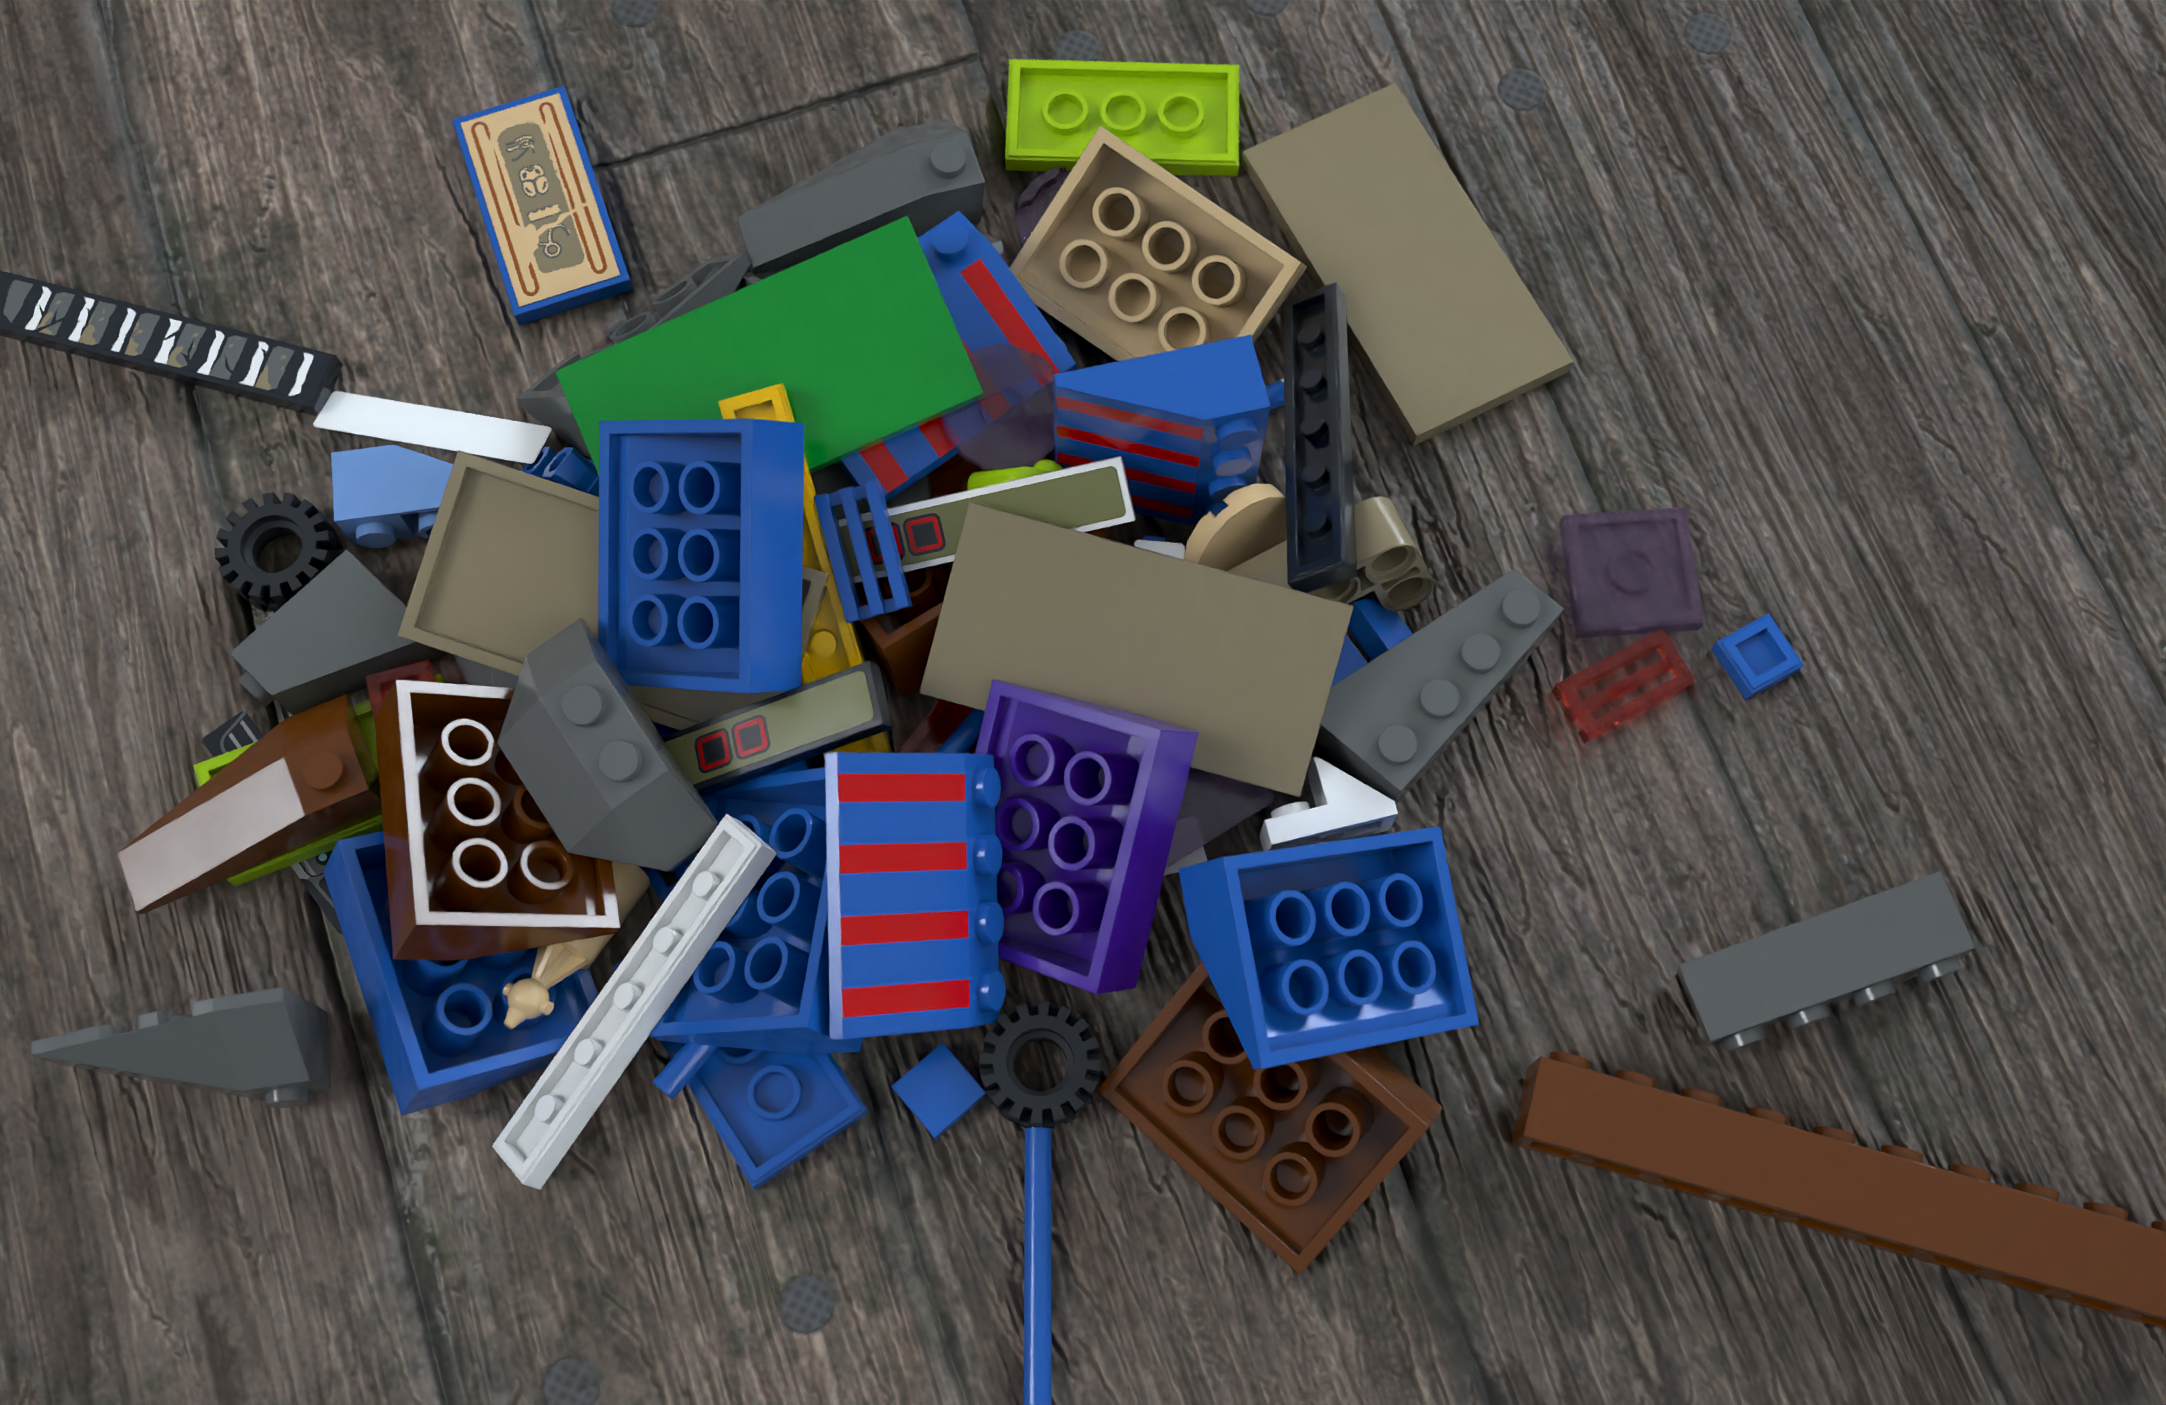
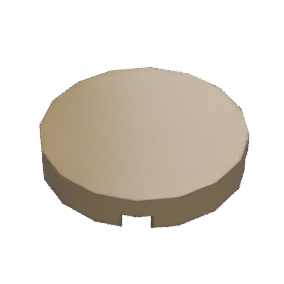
[1184,484,1287,571]

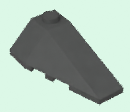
[737,119,985,274]
[516,253,751,457]
[31,987,331,1108]

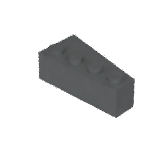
[1314,569,1564,805]
[1677,871,1975,1052]

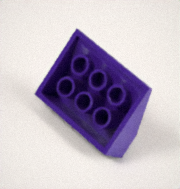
[975,679,1199,994]

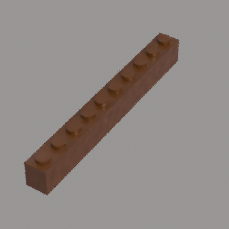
[1511,1052,2166,1330]

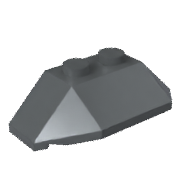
[497,618,719,872]

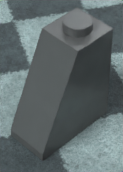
[229,549,448,715]

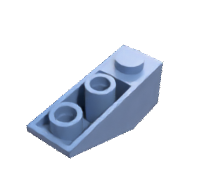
[331,445,453,548]

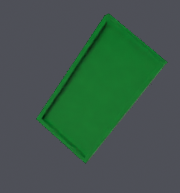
[555,216,986,475]

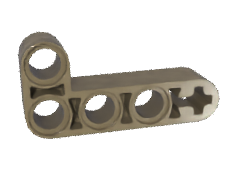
[1228,496,1434,612]

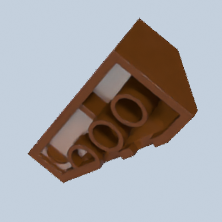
[117,694,382,915]

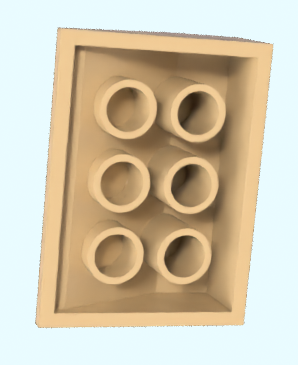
[1009,126,1307,361]

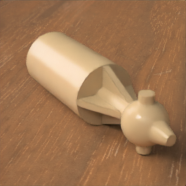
[503,861,651,1029]

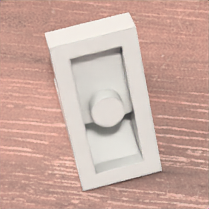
[1259,757,1398,851]

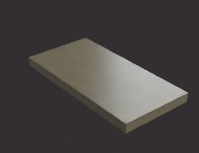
[1241,83,1574,446]
[397,450,830,730]
[919,502,1354,797]

